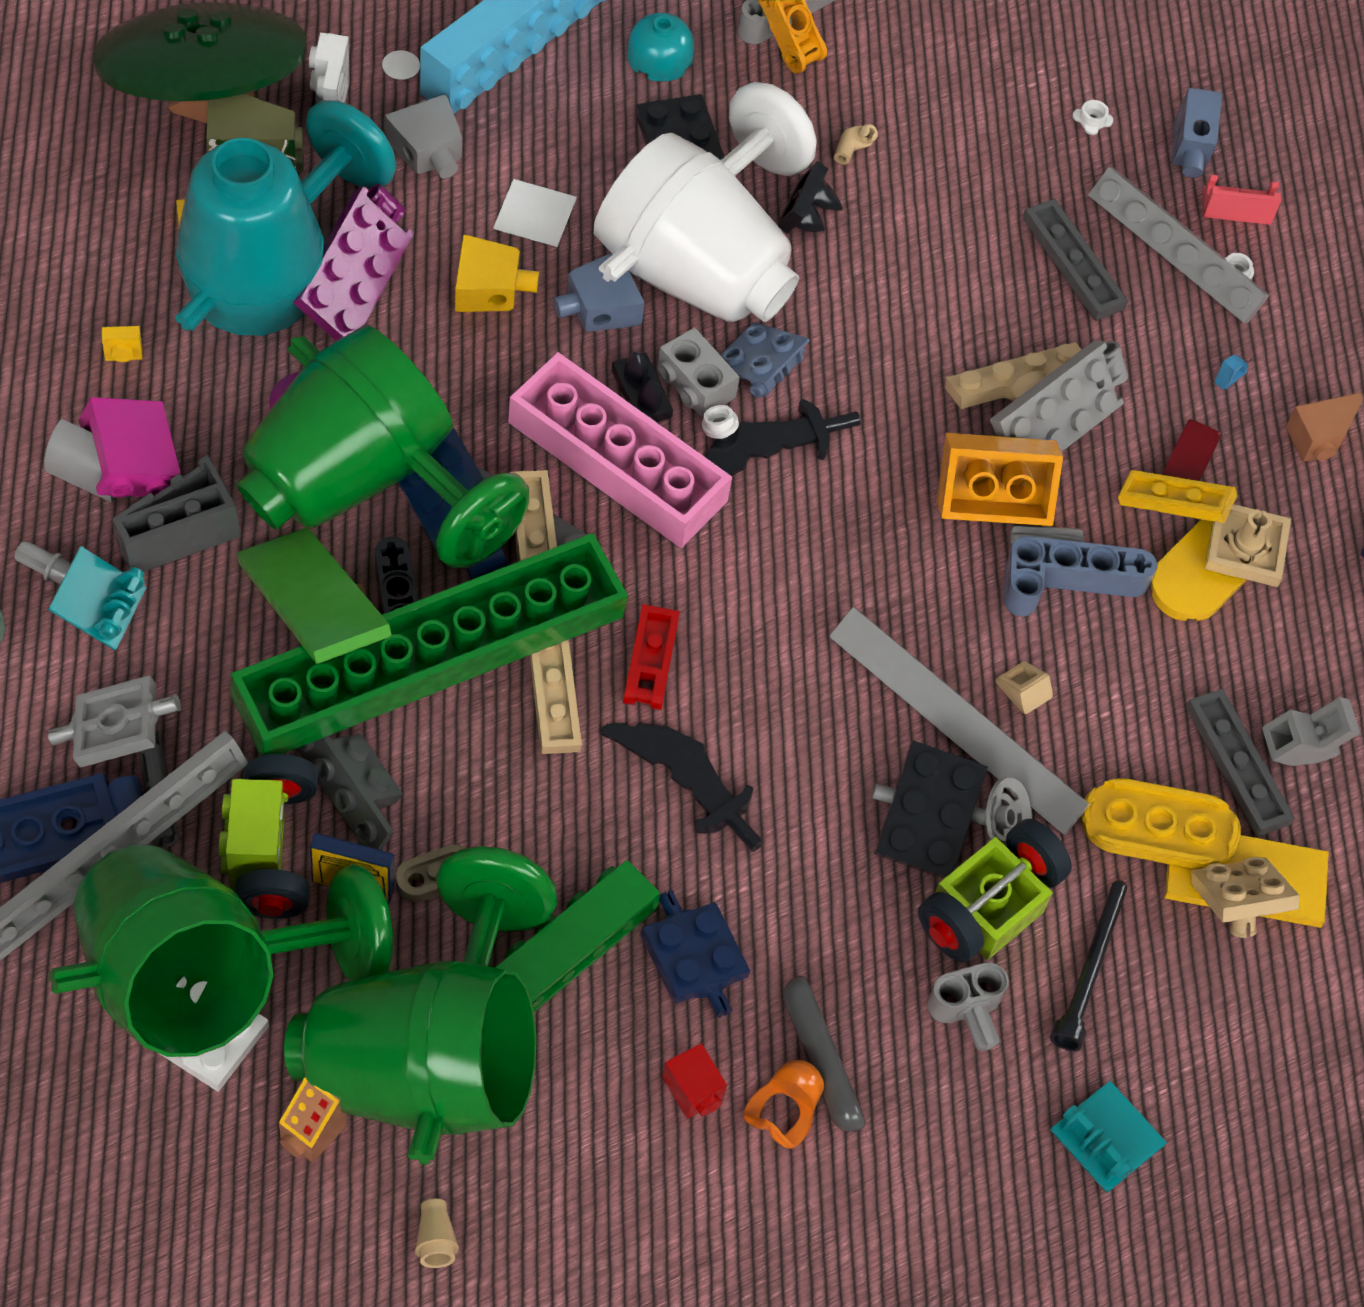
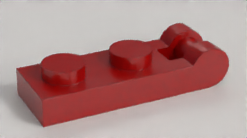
[623,604,680,710]

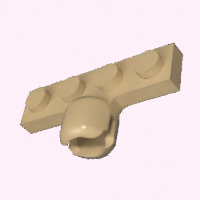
[945,342,1082,409]

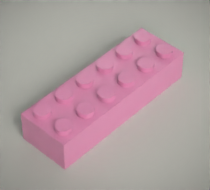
[508,352,732,548]

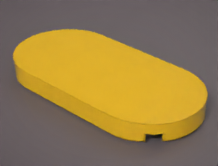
[1150,519,1269,621]
[1081,778,1241,869]

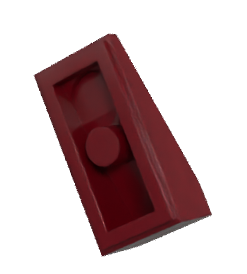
[1162,419,1222,481]

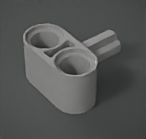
[927,963,1009,1051]

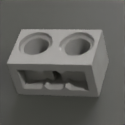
[657,327,740,418]

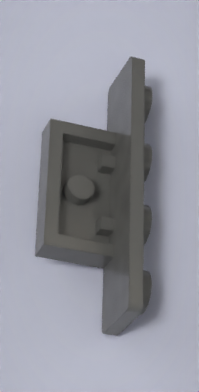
[296,734,403,850]

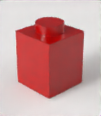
[662,1043,727,1119]

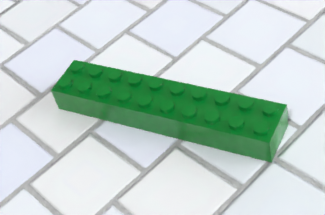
[230,533,628,756]

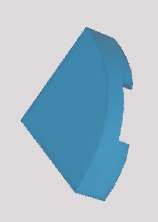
[1214,354,1249,390]

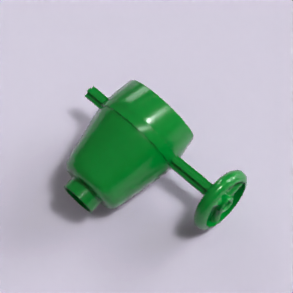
[236,324,530,568]
[49,845,393,1057]
[284,846,557,1165]

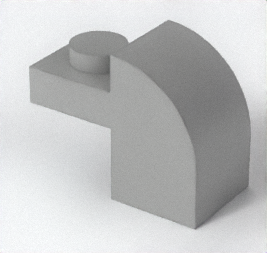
[1262,697,1361,766]

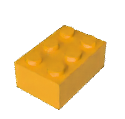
[937,433,1063,526]

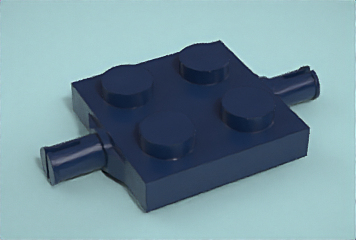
[640,890,750,1018]

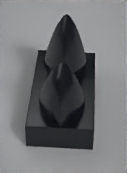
[777,161,843,234]
[612,351,673,422]

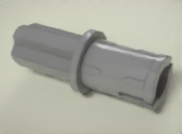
[14,542,71,584]

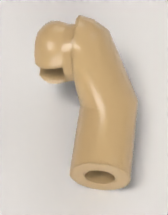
[834,124,878,165]

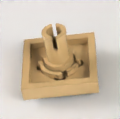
[1205,504,1291,587]
[1191,857,1299,938]

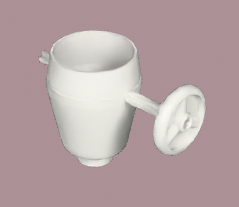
[593,82,817,322]

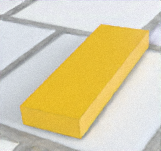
[1118,470,1237,523]

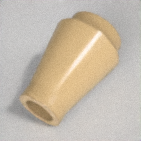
[415,1198,459,1268]

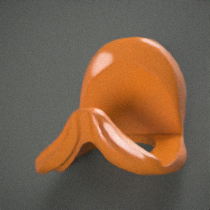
[743,1060,824,1149]

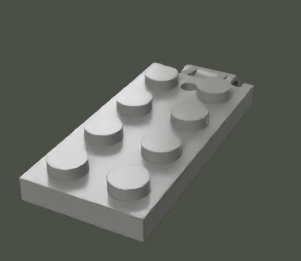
[990,341,1129,452]

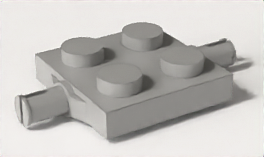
[48,675,181,768]

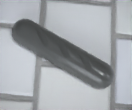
[783,976,866,1132]

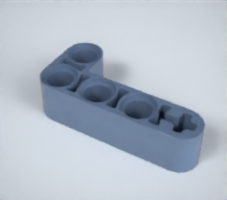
[1004,536,1157,616]

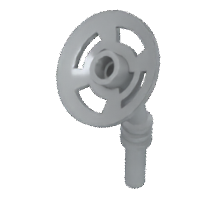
[872,777,1032,847]

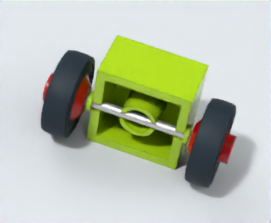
[219,754,318,919]
[918,819,1072,962]

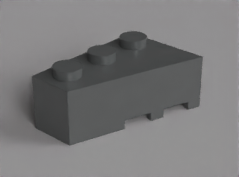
[112,455,241,572]

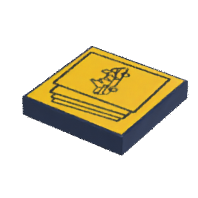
[310,833,394,903]

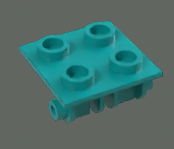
[48,546,147,651]
[1050,1081,1167,1193]

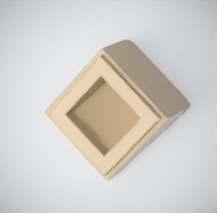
[996,661,1053,714]

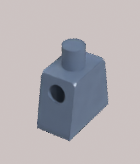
[1172,88,1222,178]
[553,253,644,332]

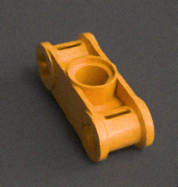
[757,0,827,74]

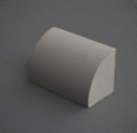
[44,418,115,502]

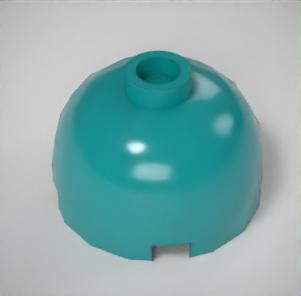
[627,12,695,82]

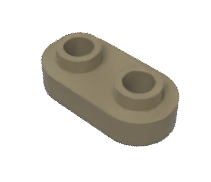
[396,845,466,902]

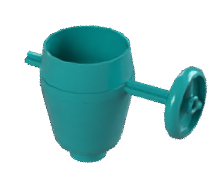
[175,100,397,336]

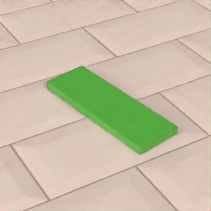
[236,527,392,664]

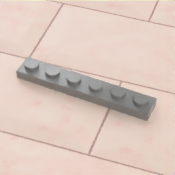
[1088,167,1270,323]

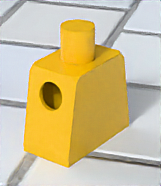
[455,235,539,312]

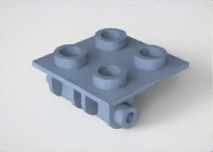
[720,322,810,398]

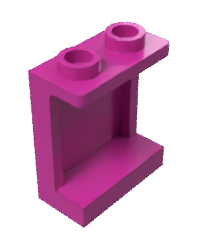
[78,397,181,498]

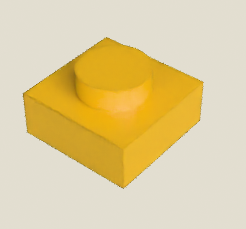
[102,326,143,362]

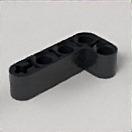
[375,537,418,614]

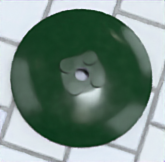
[93,2,307,101]

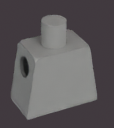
[385,94,462,179]

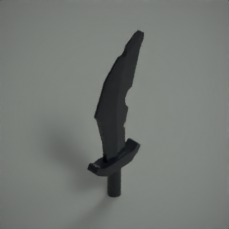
[705,399,861,476]
[601,723,764,852]

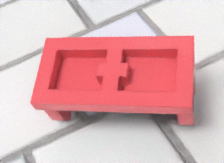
[1203,175,1281,225]

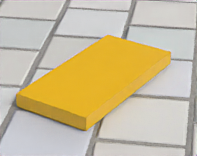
[1164,835,1329,928]

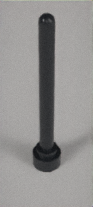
[1050,880,1127,1051]

